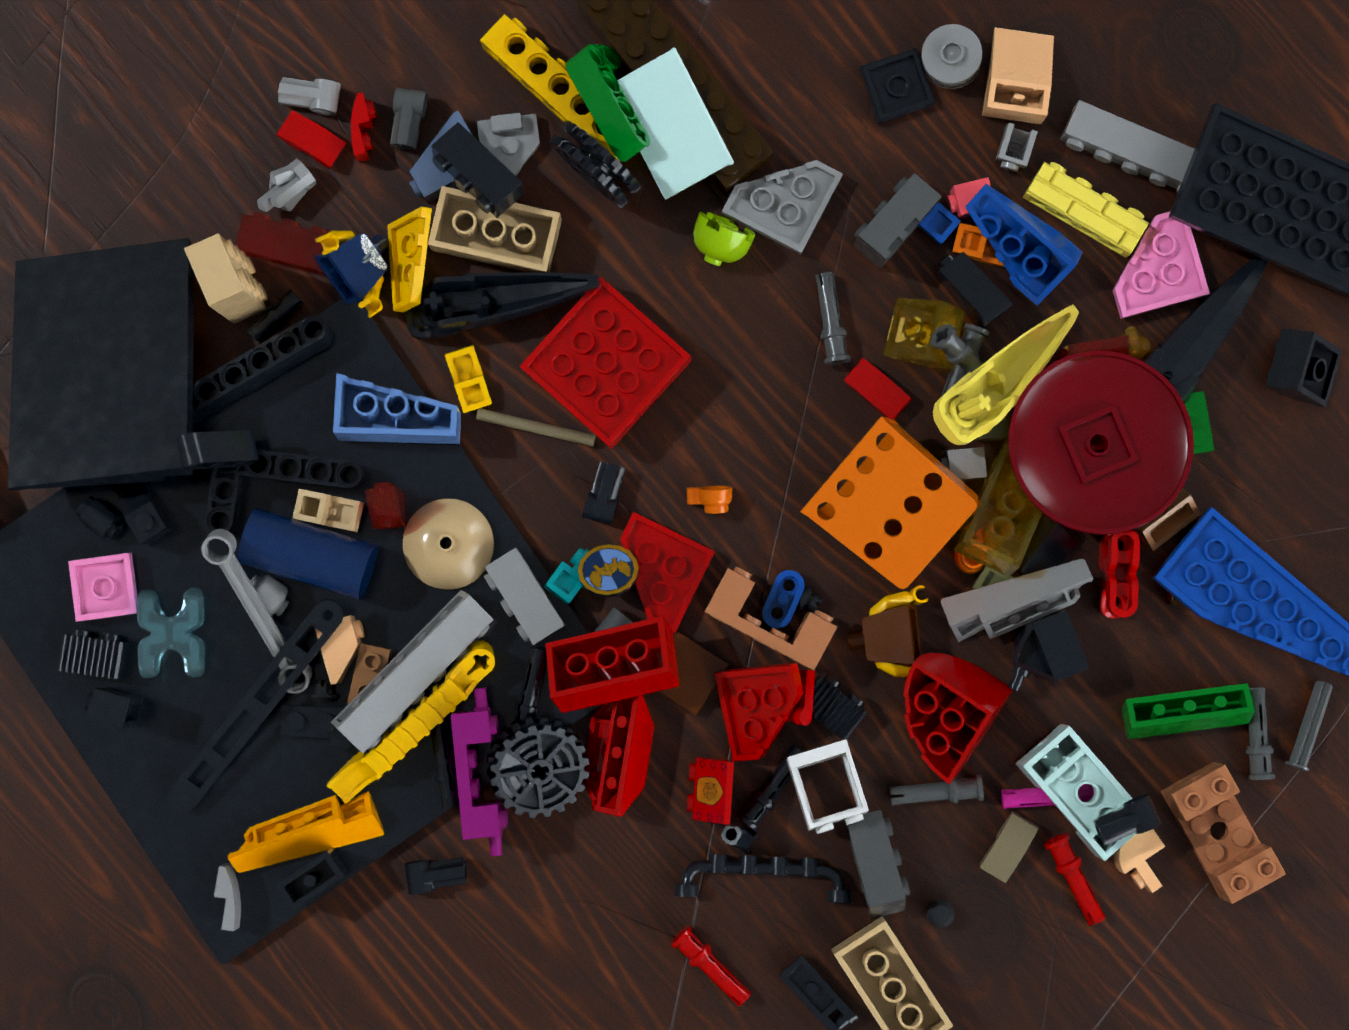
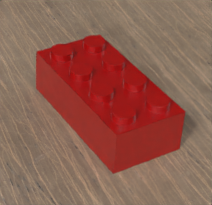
[545,616,680,713]

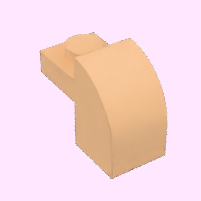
[1113,829,1165,893]

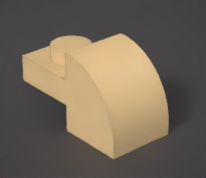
[292,489,364,532]

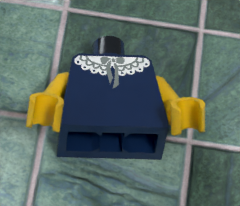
[313,230,389,318]

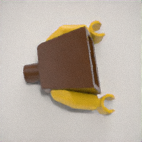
[848,585,928,677]

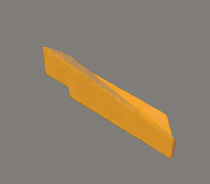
[228,791,384,873]

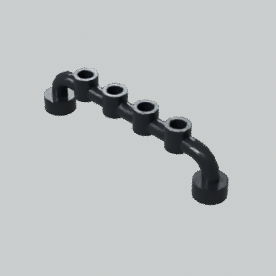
[674,854,852,903]

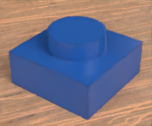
[918,202,961,246]

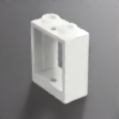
[786,739,869,834]

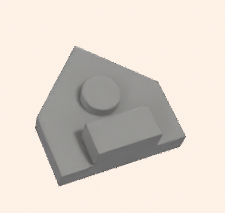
[477,113,540,176]

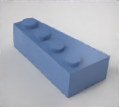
[333,373,461,444]

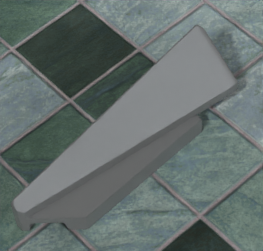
[941,559,1093,642]

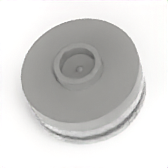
[922,24,982,89]

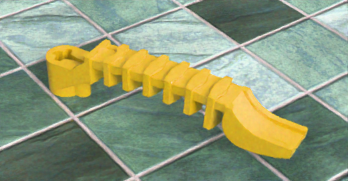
[326,640,495,804]

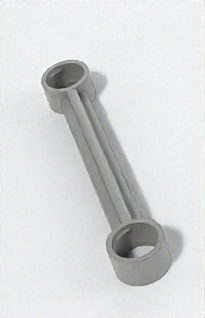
[201,529,312,694]

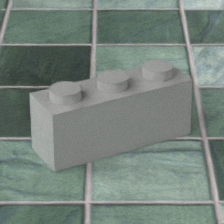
[484,548,566,645]

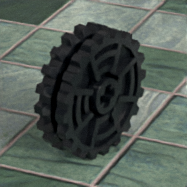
[548,120,641,208]
[487,715,589,818]

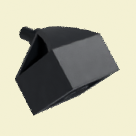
[1008,610,1090,692]

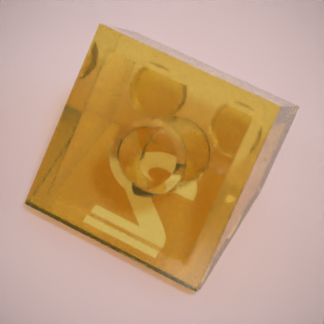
[883,297,965,370]

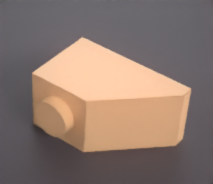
[315,615,365,685]

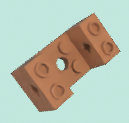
[704,566,837,670]
[1161,762,1286,904]

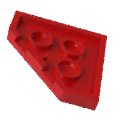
[620,512,715,633]
[714,663,804,761]

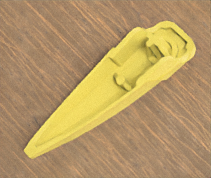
[933,304,1079,445]

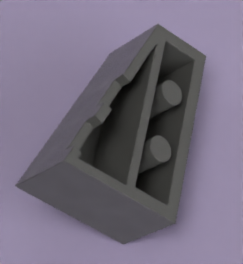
[853,173,942,270]
[846,810,910,920]

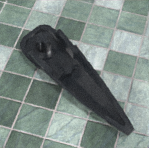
[1143,256,1268,401]
[406,272,599,340]

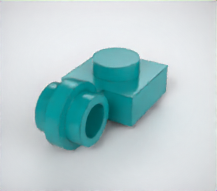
[544,547,590,605]

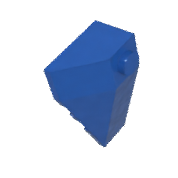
[965,184,1083,306]

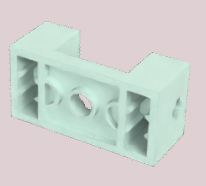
[1015,724,1135,861]

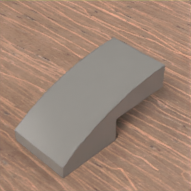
[214,863,241,931]

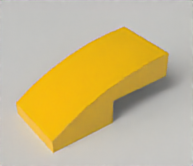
[445,345,492,413]

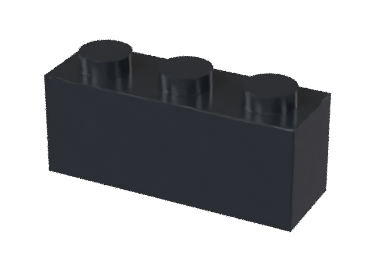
[431,122,523,218]

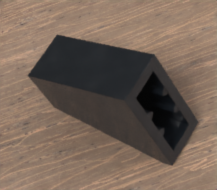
[936,252,1012,329]

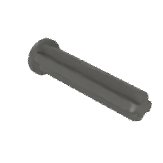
[1285,681,1333,772]

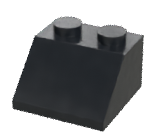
[1266,328,1343,407]

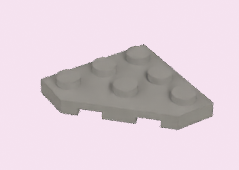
[721,160,843,255]

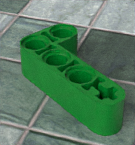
[565,44,650,162]

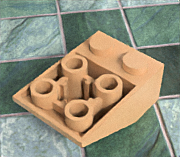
[982,27,1054,124]

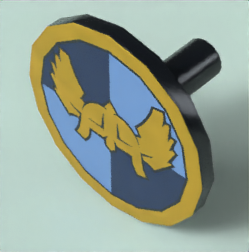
[578,544,639,597]

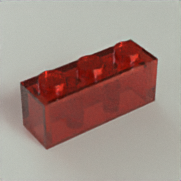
[235,212,329,275]

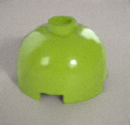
[693,212,755,266]

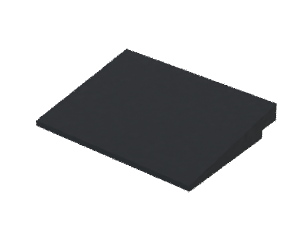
[8,238,194,490]

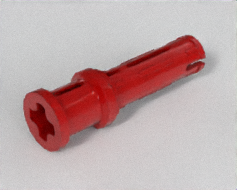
[1043,833,1106,926]
[670,925,752,1007]

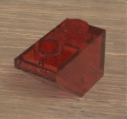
[365,482,407,530]

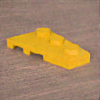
[387,206,432,312]

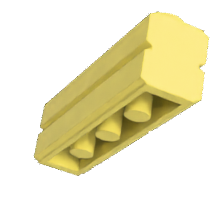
[1022,162,1149,258]

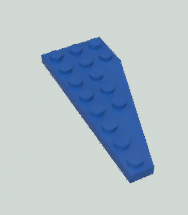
[1152,507,1349,677]

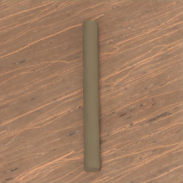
[476,408,596,447]

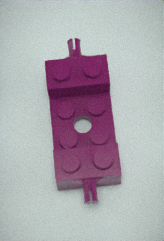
[451,688,508,856]

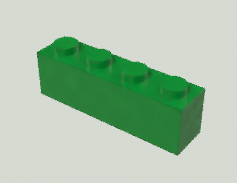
[1122,683,1255,740]

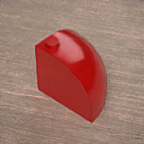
[903,653,1013,784]

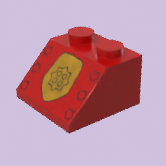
[687,756,734,825]

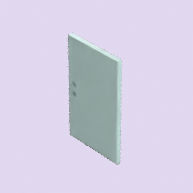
[617,47,734,200]

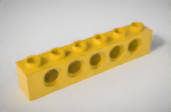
[480,14,620,161]

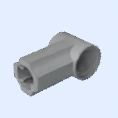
[278,77,341,116]

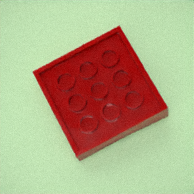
[519,277,692,450]

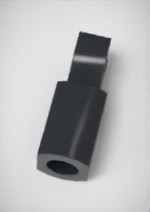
[721,824,760,855]

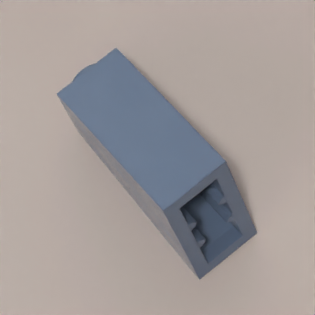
[409,111,471,204]

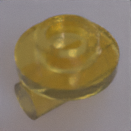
[1120,326,1151,359]

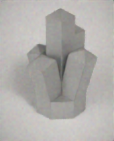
[257,159,316,212]

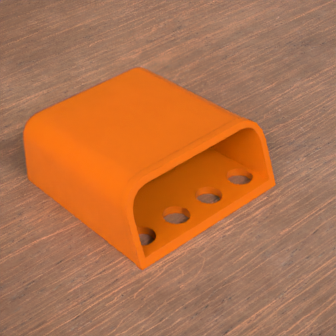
[800,417,978,589]

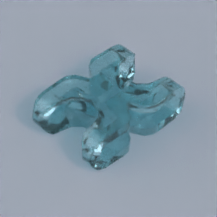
[137,588,205,679]

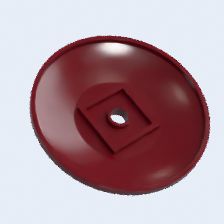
[1008,350,1194,535]

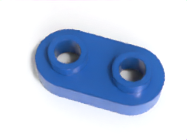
[762,570,805,628]

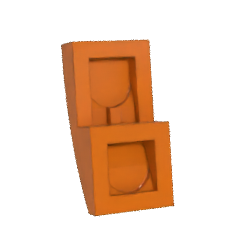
[952,223,1006,269]

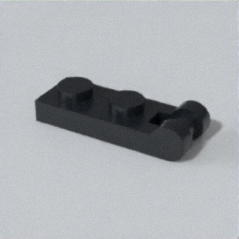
[779,954,859,1030]

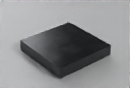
[859,48,936,125]

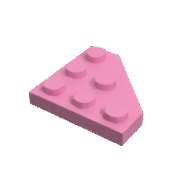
[1112,211,1210,319]

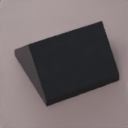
[992,506,1077,576]

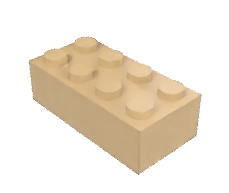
[428,186,562,273]
[184,233,268,324]
[831,916,953,1030]

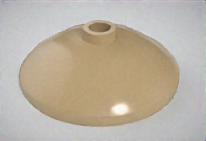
[403,499,494,590]

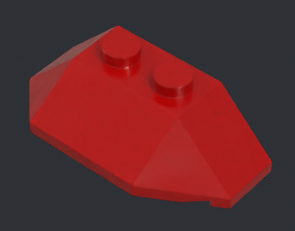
[583,695,655,817]

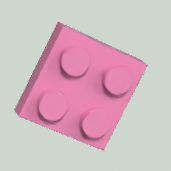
[68,553,139,622]

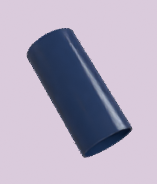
[238,508,378,600]

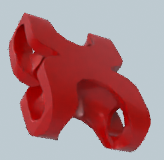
[1098,530,1140,619]

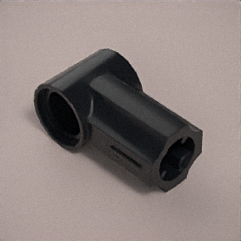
[582,461,625,526]
[1093,794,1162,846]
[404,857,468,895]

